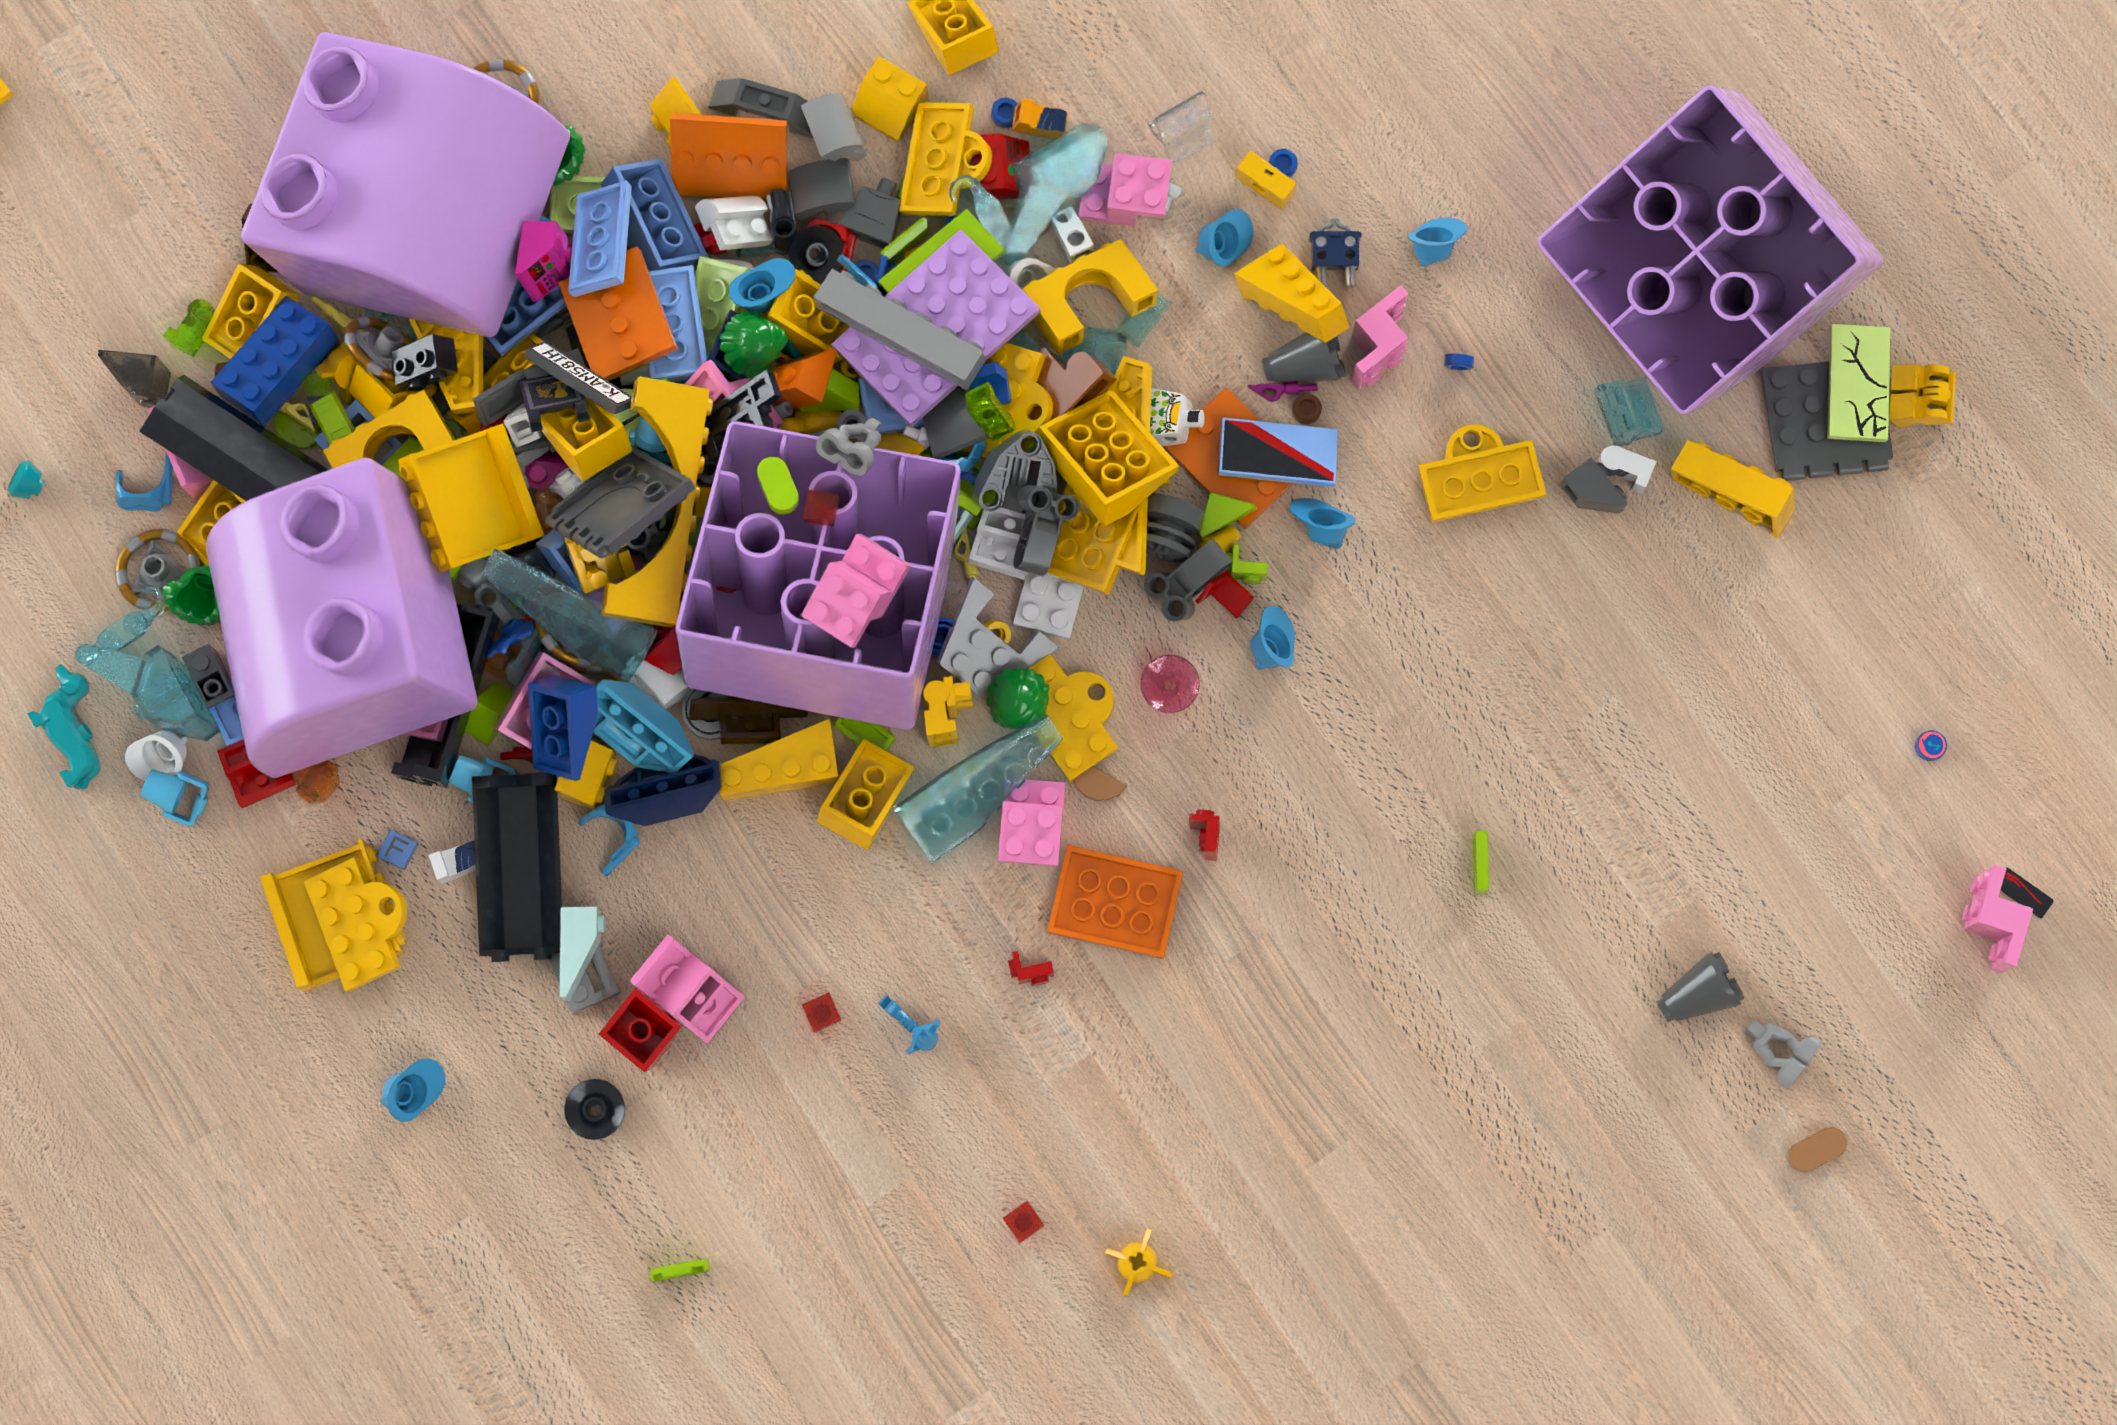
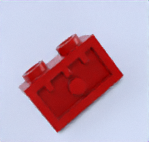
[1189,810,1220,861]

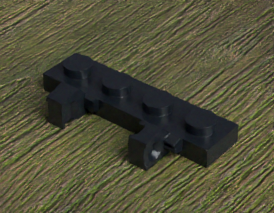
[701,369,782,464]

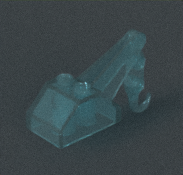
[949,123,1109,266]
[75,586,221,741]

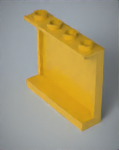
[398,424,545,573]
[260,839,407,991]

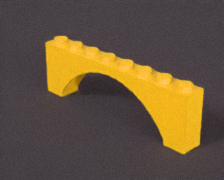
[600,376,713,628]

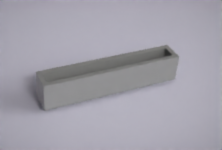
[813,269,985,390]

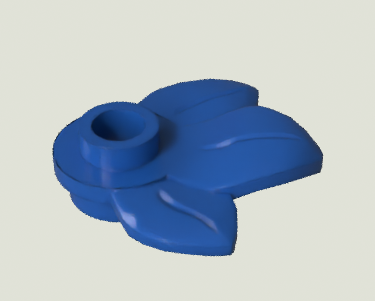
[487,618,534,658]

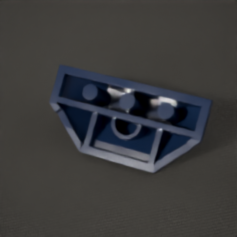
[604,754,722,826]

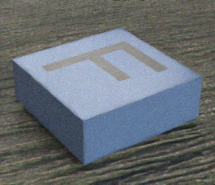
[377,830,418,870]

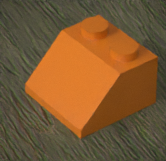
[769,348,837,409]

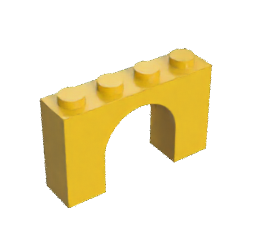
[1022,239,1158,355]
[323,389,456,469]

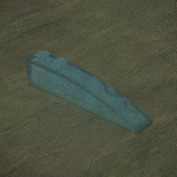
[481,548,658,682]
[892,714,1063,864]

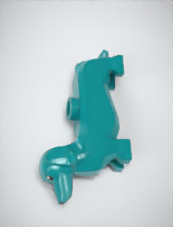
[27,664,100,790]

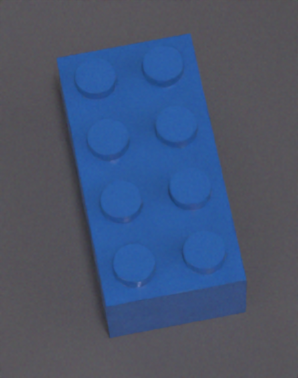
[210,296,339,427]

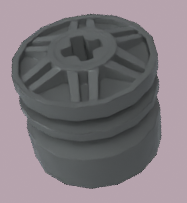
[1146,493,1205,563]

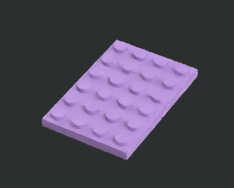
[832,229,1041,428]

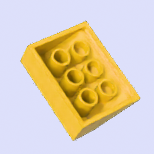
[1039,390,1179,527]

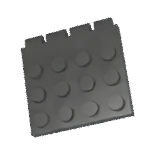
[1760,361,1893,481]
[545,446,696,558]

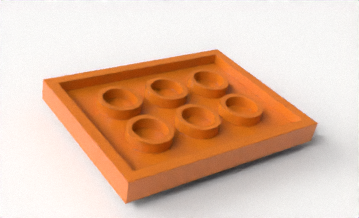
[670,113,788,201]
[558,246,678,381]
[1164,387,1294,530]
[1047,845,1184,959]

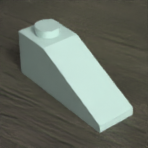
[560,907,606,1001]

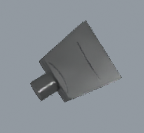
[839,178,901,249]

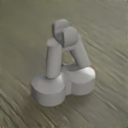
[816,417,882,476]
[1746,1021,1823,1090]

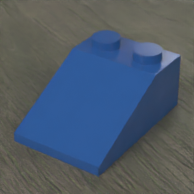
[528,674,598,781]

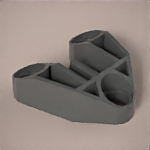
[972,430,1059,512]

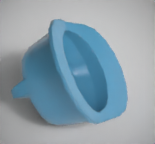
[1195,209,1253,267]
[1408,218,1467,267]
[729,258,796,313]
[1290,498,1355,549]
[1250,606,1295,670]
[380,1059,445,1122]

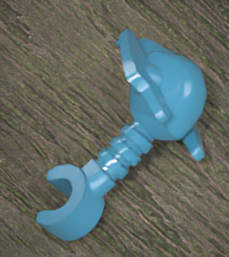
[878,995,940,1054]

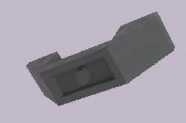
[708,78,814,139]

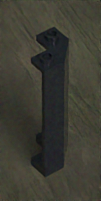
[139,375,329,501]
[391,604,500,788]
[472,773,562,962]

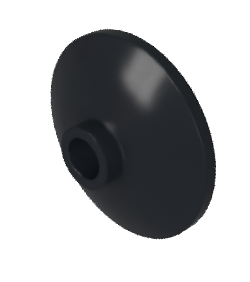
[789,225,844,283]
[564,1079,625,1140]

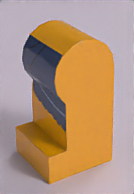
[1012,98,1069,139]

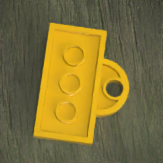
[899,102,992,216]
[959,343,1053,459]
[1418,424,1547,523]
[1029,654,1119,783]
[304,857,407,992]

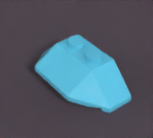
[593,679,694,773]

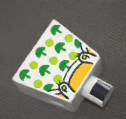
[1150,388,1205,446]

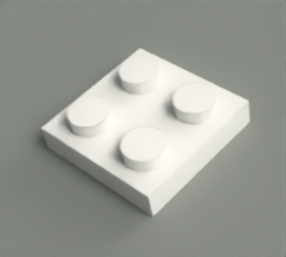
[1013,572,1084,641]

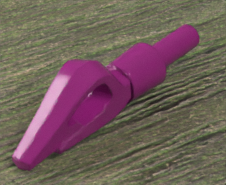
[1248,381,1318,402]

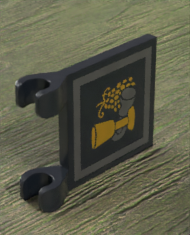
[519,375,590,432]

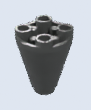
[1262,332,1346,382]
[1656,952,1745,1022]

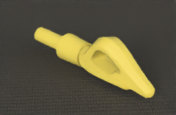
[311,296,362,334]
[279,401,316,432]
[953,527,978,579]

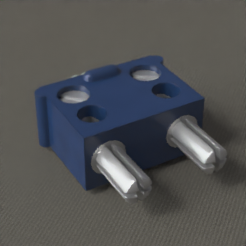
[1308,219,1362,288]

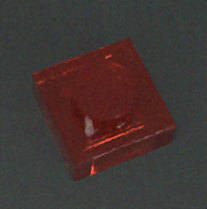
[803,490,840,527]
[802,993,842,1033]
[1002,1201,1045,1243]

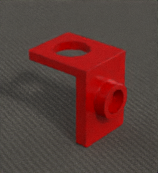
[1195,571,1254,618]

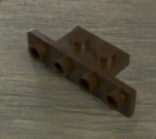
[689,696,808,744]

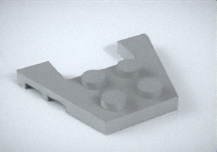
[937,576,1059,699]

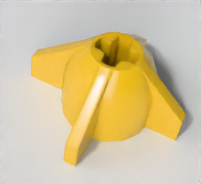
[316,341,358,404]
[1105,1229,1172,1297]

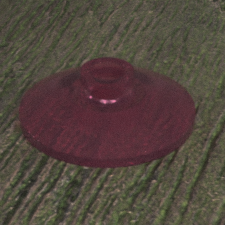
[1141,655,1200,713]

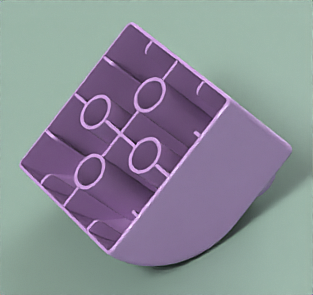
[241,32,570,337]
[1538,86,1883,414]
[676,421,961,730]
[206,458,478,778]

